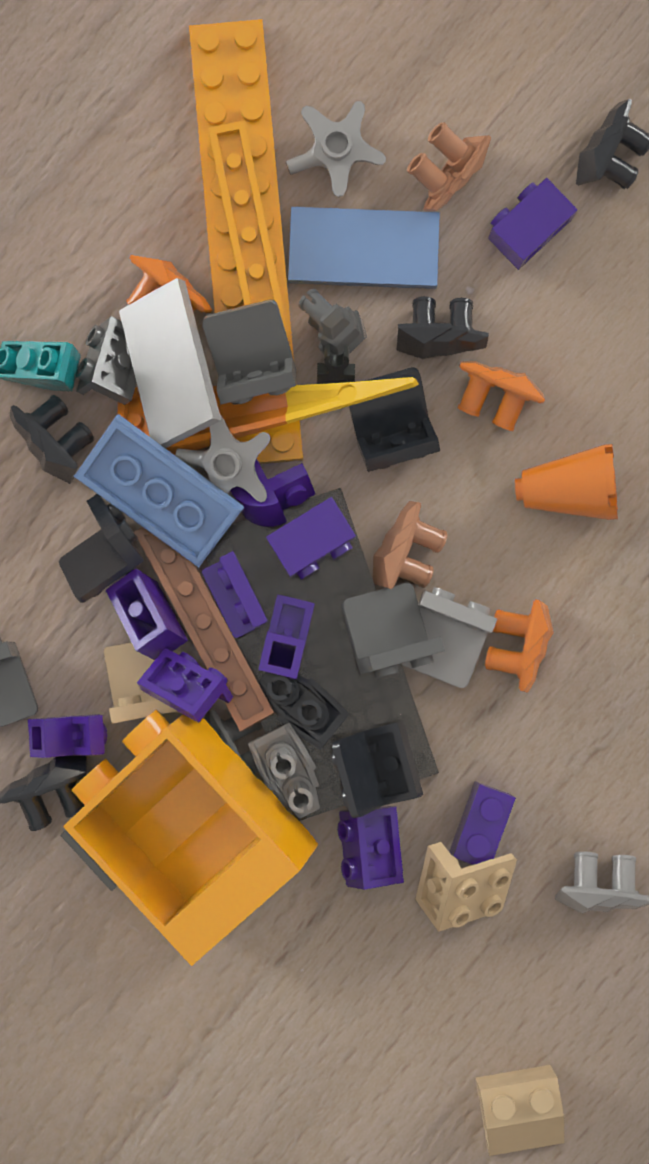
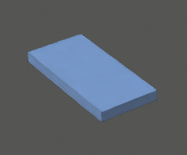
[288,207,440,289]
[74,414,244,568]

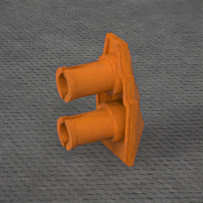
[126,255,212,313]
[457,361,545,431]
[485,599,554,693]

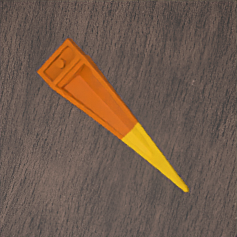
[117,377,419,455]

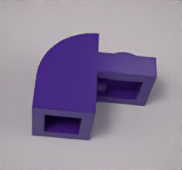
[230,459,316,526]
[258,594,315,679]
[28,714,107,758]

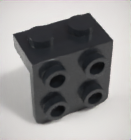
[349,367,440,472]
[59,494,144,603]
[332,720,424,818]

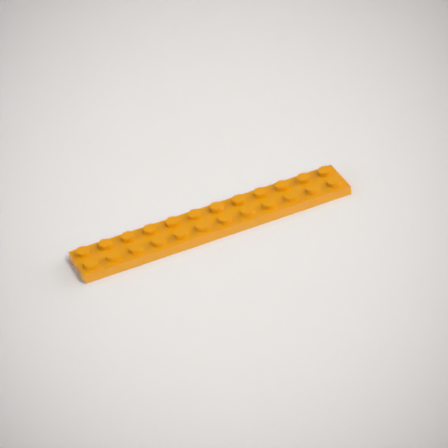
[189,19,303,464]

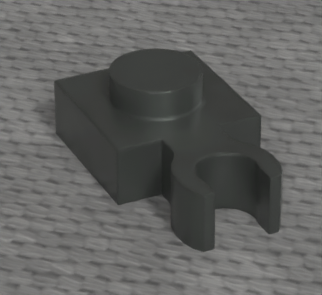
[317,344,355,384]

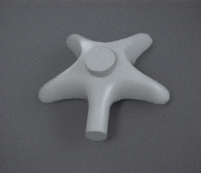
[285,101,386,197]
[175,415,270,502]

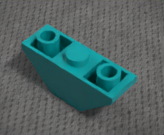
[0,341,81,392]

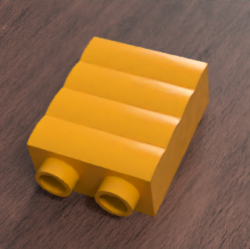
[63,709,319,966]

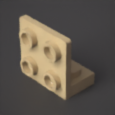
[104,642,181,724]
[415,842,517,932]

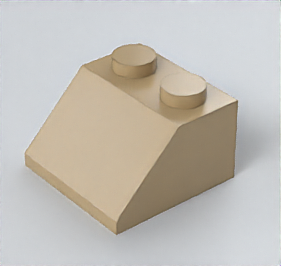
[476,1065,564,1156]

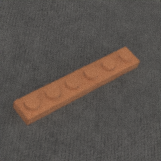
[134,527,275,732]

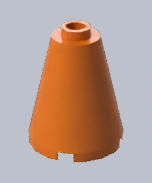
[515,444,618,520]

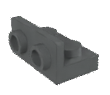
[76,316,137,405]

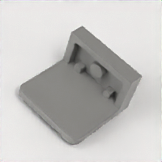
[401,587,497,688]

